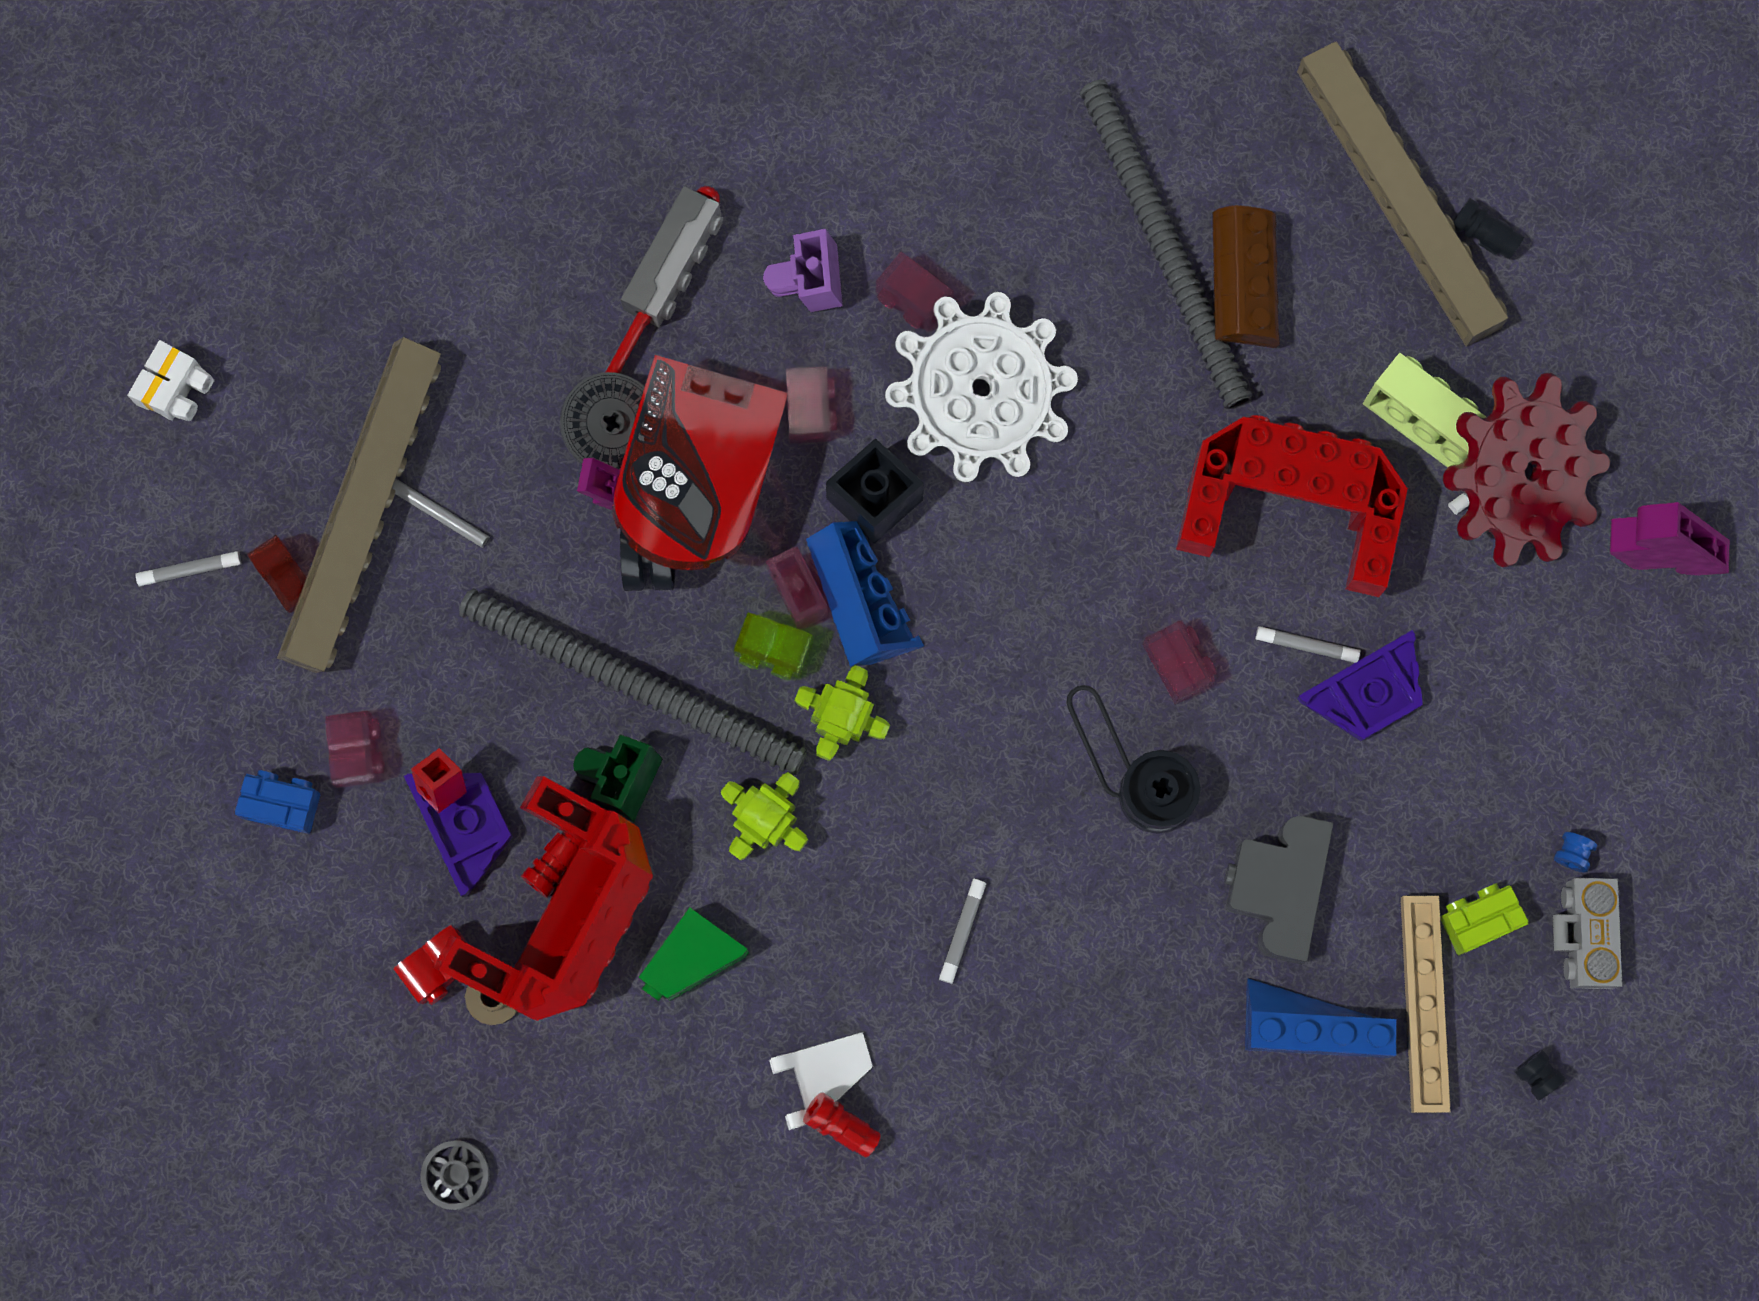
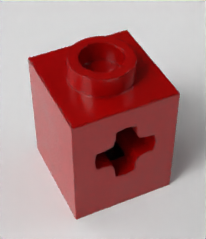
[411,748,467,813]

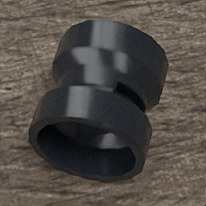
[1514,1050,1566,1100]

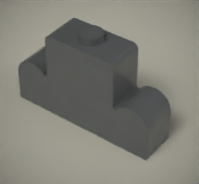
[1224,816,1333,965]

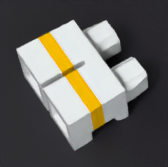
[127,340,214,421]

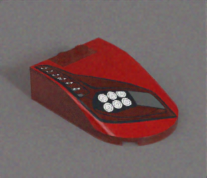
[612,355,788,570]

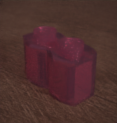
[325,710,384,788]

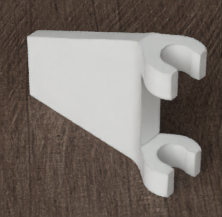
[769,1032,873,1130]

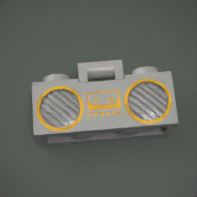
[1553,878,1622,989]

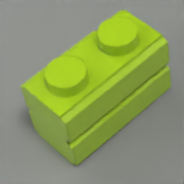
[1440,883,1528,956]

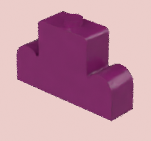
[1610,502,1730,575]

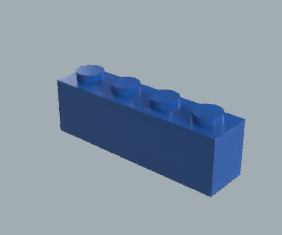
[806,521,924,667]
[1245,978,1396,1058]

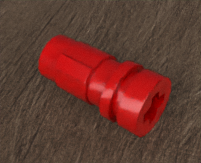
[521,832,581,898]
[803,1092,881,1158]

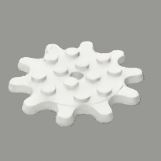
[885,292,1078,482]

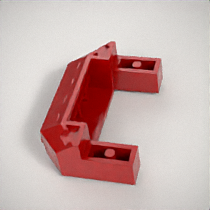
[1176,415,1408,597]
[433,776,653,1021]

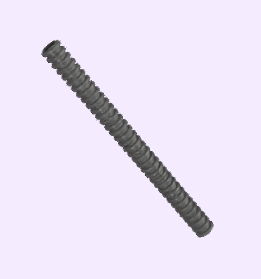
[1080,80,1252,409]
[459,588,807,776]

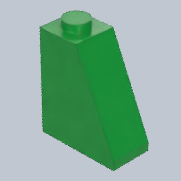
[639,907,749,1001]

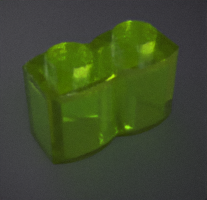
[733,612,814,681]

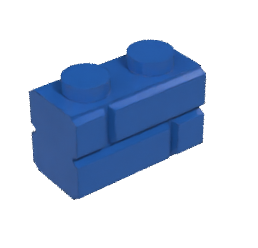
[235,770,321,834]

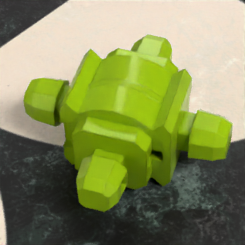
[794,665,890,761]
[720,772,808,860]

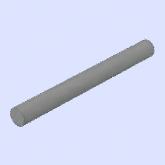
[392,478,490,548]

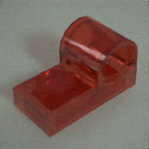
[247,535,307,613]

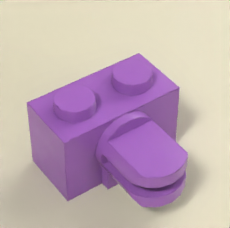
[763,229,843,312]

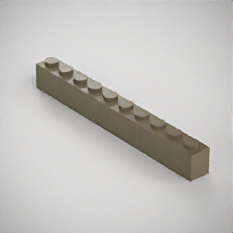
[1297,41,1508,347]
[277,337,441,673]

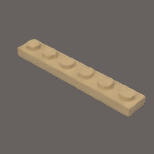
[1401,896,1450,1113]

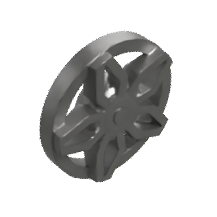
[420,1140,490,1210]

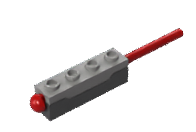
[605,186,723,373]

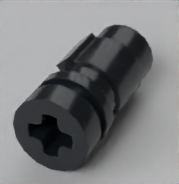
[1453,198,1524,260]

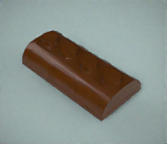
[1212,205,1280,348]

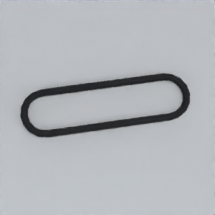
[1066,685,1131,798]

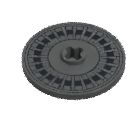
[560,372,662,472]

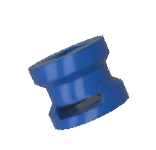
[1554,832,1598,873]

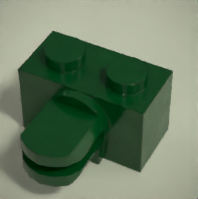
[573,734,663,822]

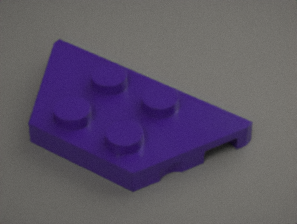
[1297,630,1423,741]
[404,773,513,898]

